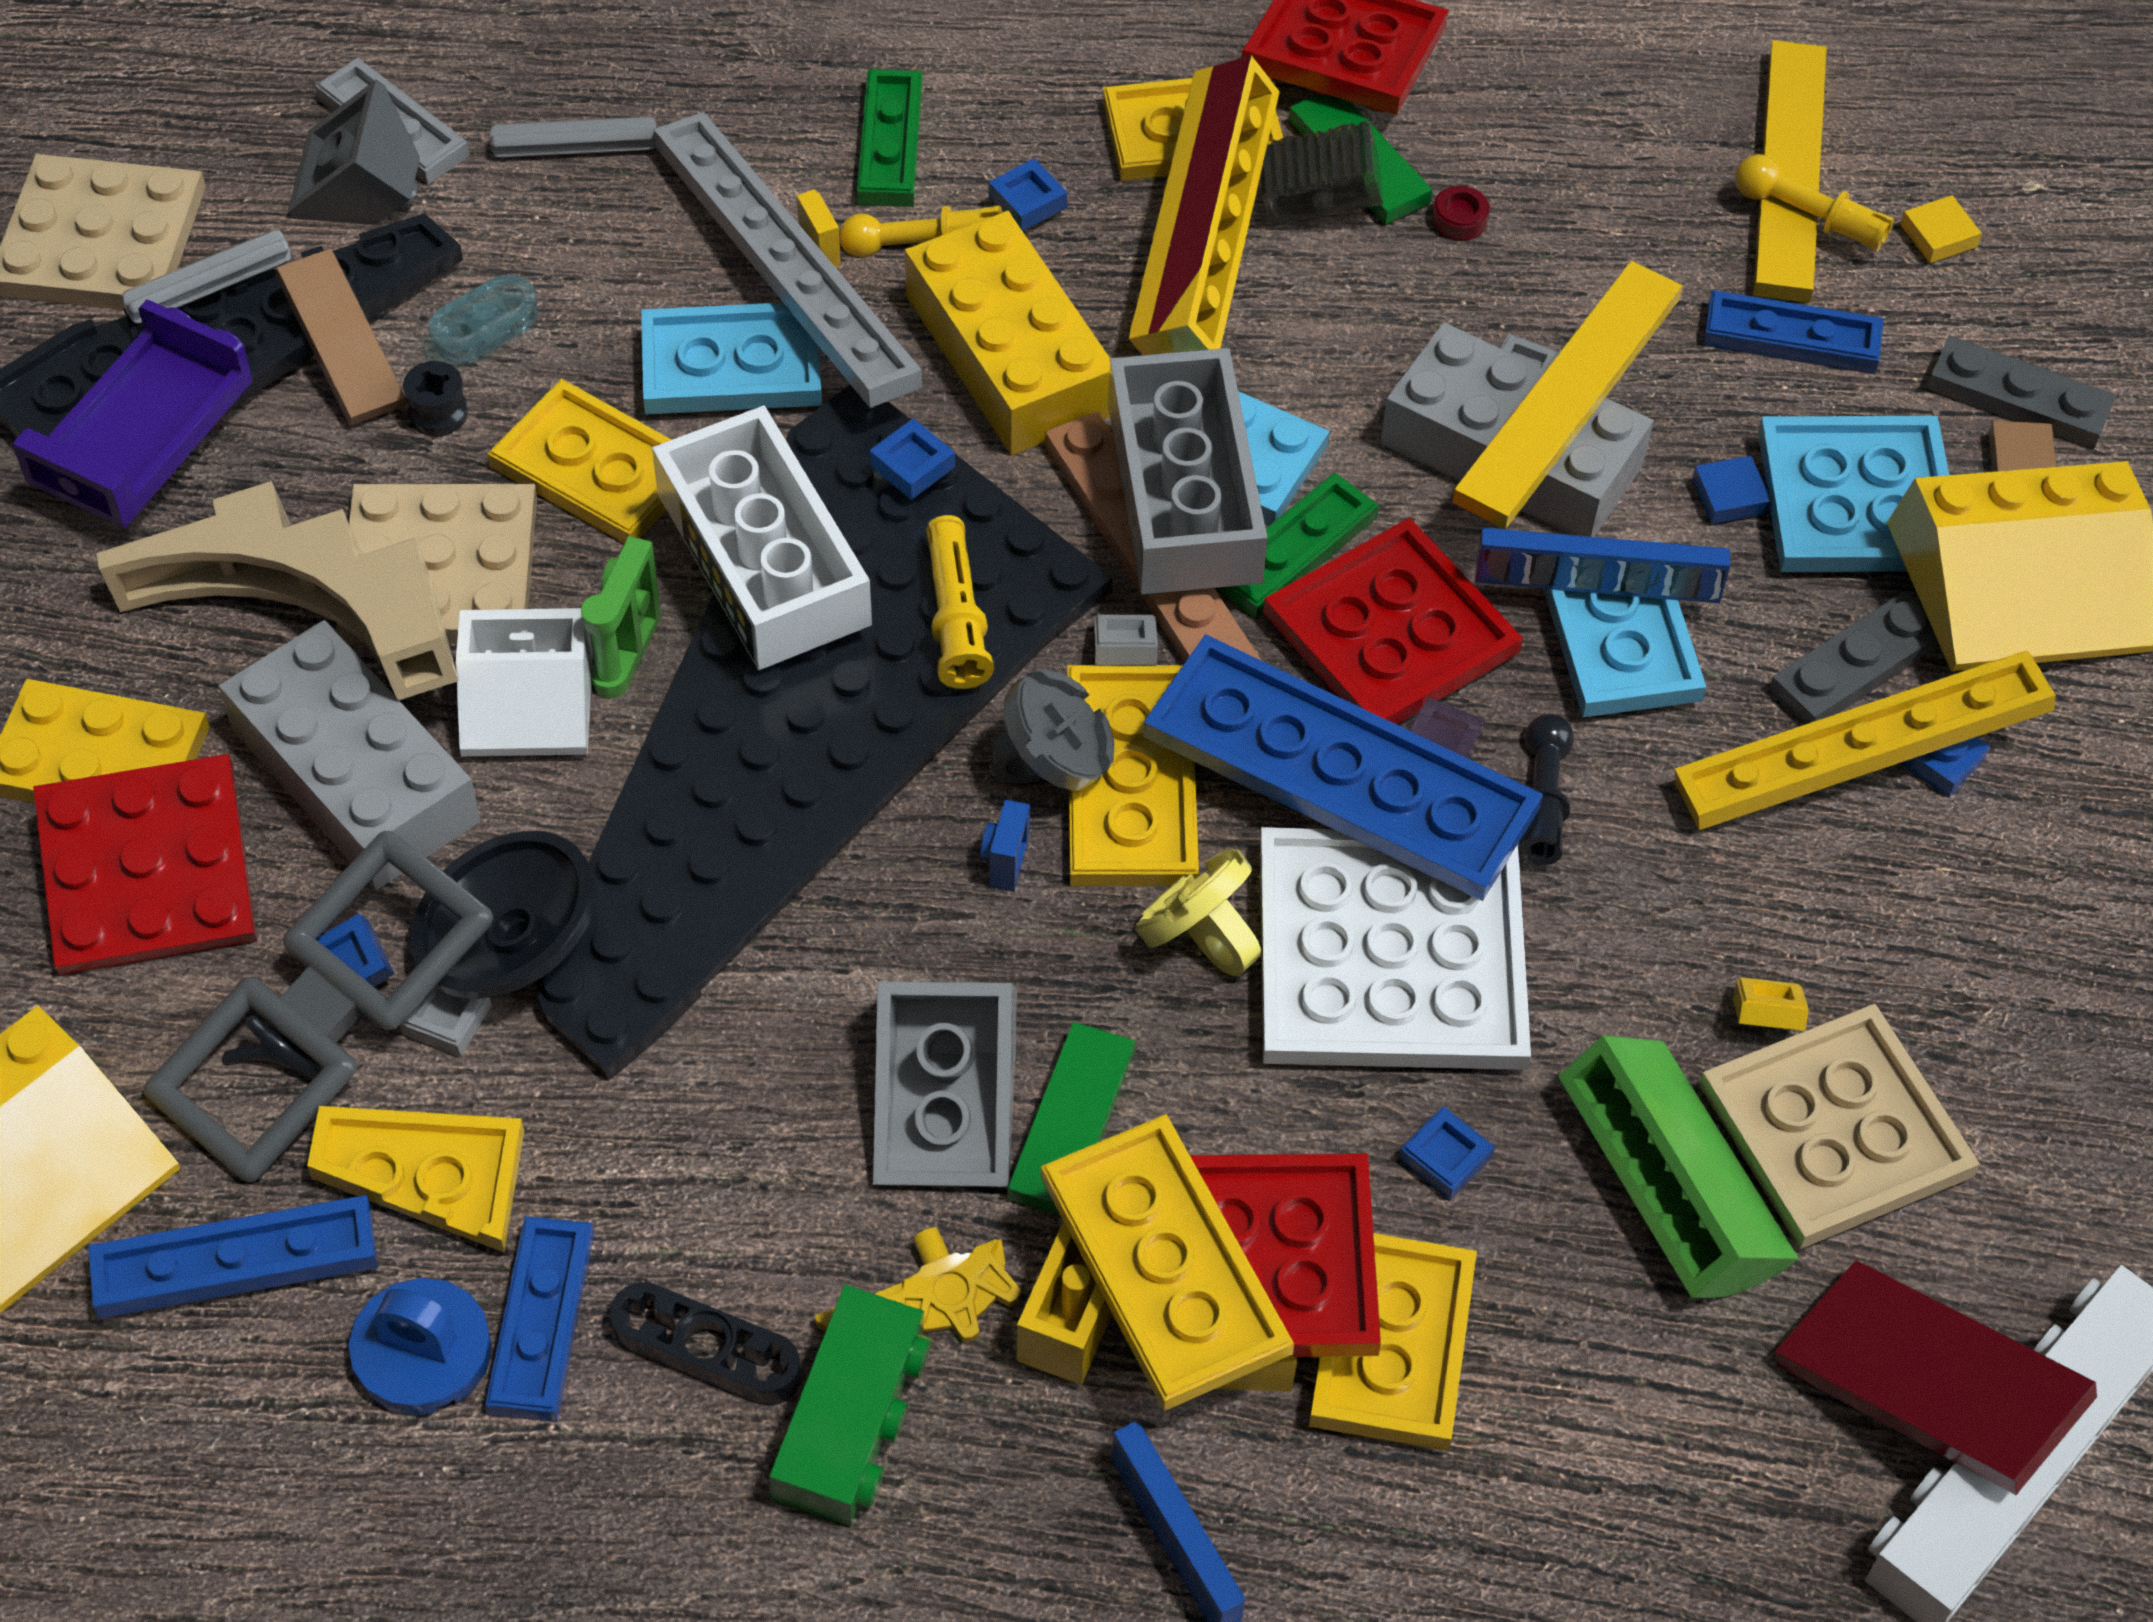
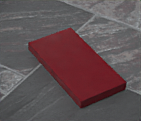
[1775,1260,2097,1495]

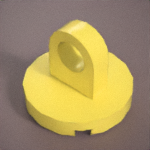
[1135,848,1261,976]

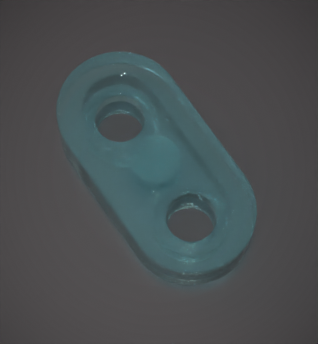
[429,275,538,362]

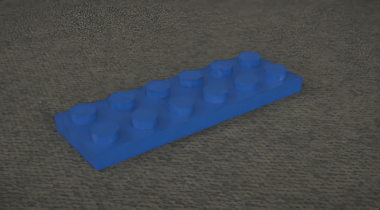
[1143,634,1543,901]

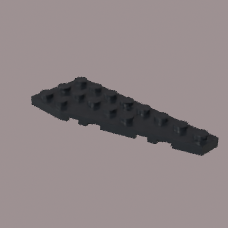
[0,213,463,439]

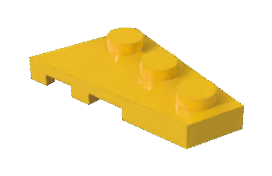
[307,1106,524,1253]

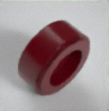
[1432,186,1490,241]

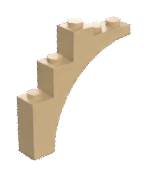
[96,481,459,701]

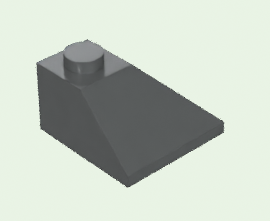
[287,79,420,225]

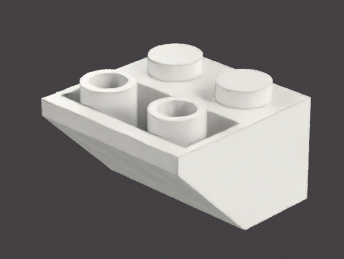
[456,608,593,757]

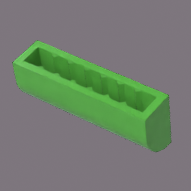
[1558,1035,1799,1298]

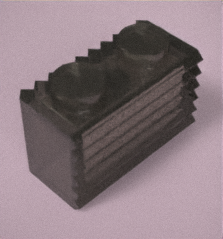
[1260,121,1384,227]

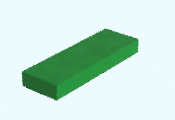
[857,69,923,207]
[1289,94,1433,225]
[1216,472,1379,619]
[1007,1022,1136,1216]

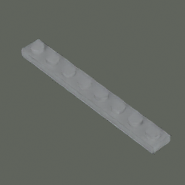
[654,112,922,408]

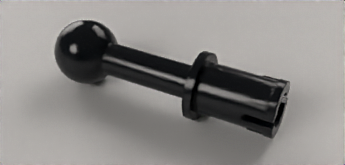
[1522,714,1574,865]

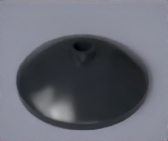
[410,831,597,998]

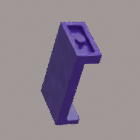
[12,299,253,529]

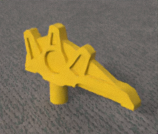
[814,1227,1021,1343]

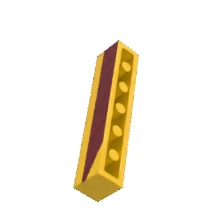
[1129,56,1279,355]

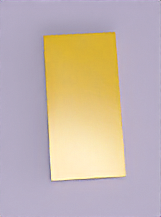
[1067,665,1199,886]
[1041,1114,1294,1411]

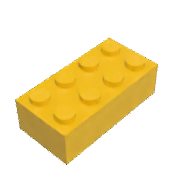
[905,211,1110,456]

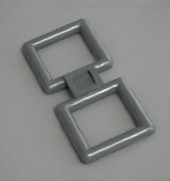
[144,831,493,1182]

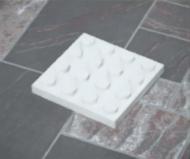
[1260,827,1531,1070]

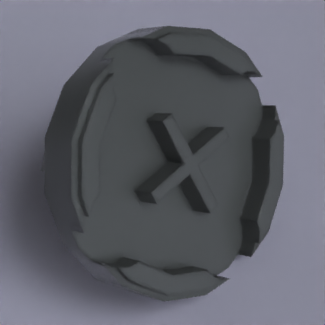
[991,668,1114,790]

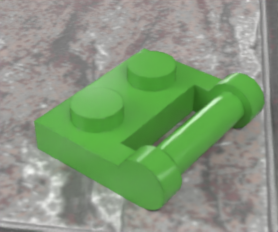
[581,536,662,698]

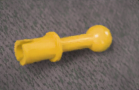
[1735,154,1894,252]
[839,205,1003,257]

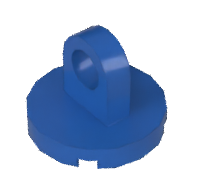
[348,1278,492,1416]

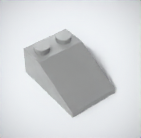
[873,981,1017,1187]

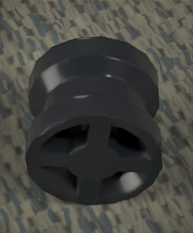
[403,361,468,437]

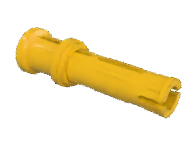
[925,515,994,689]

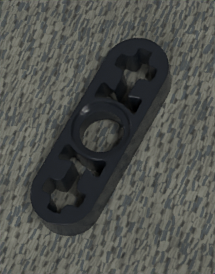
[610,1282,801,1406]

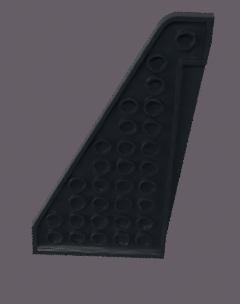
[536,384,1113,1081]

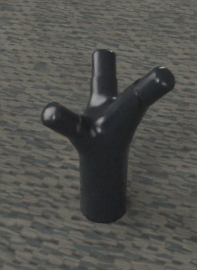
[223,1015,323,1080]

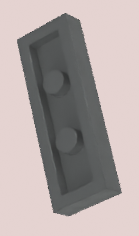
[1926,335,2116,450]
[1768,589,1940,725]

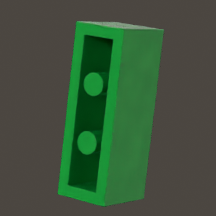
[769,1284,932,1527]

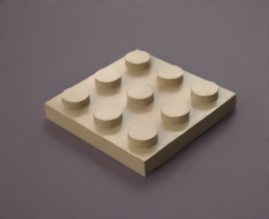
[0,154,206,310]
[336,484,537,644]
[1699,1003,1980,1249]

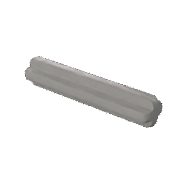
[490,116,657,158]
[121,230,291,324]

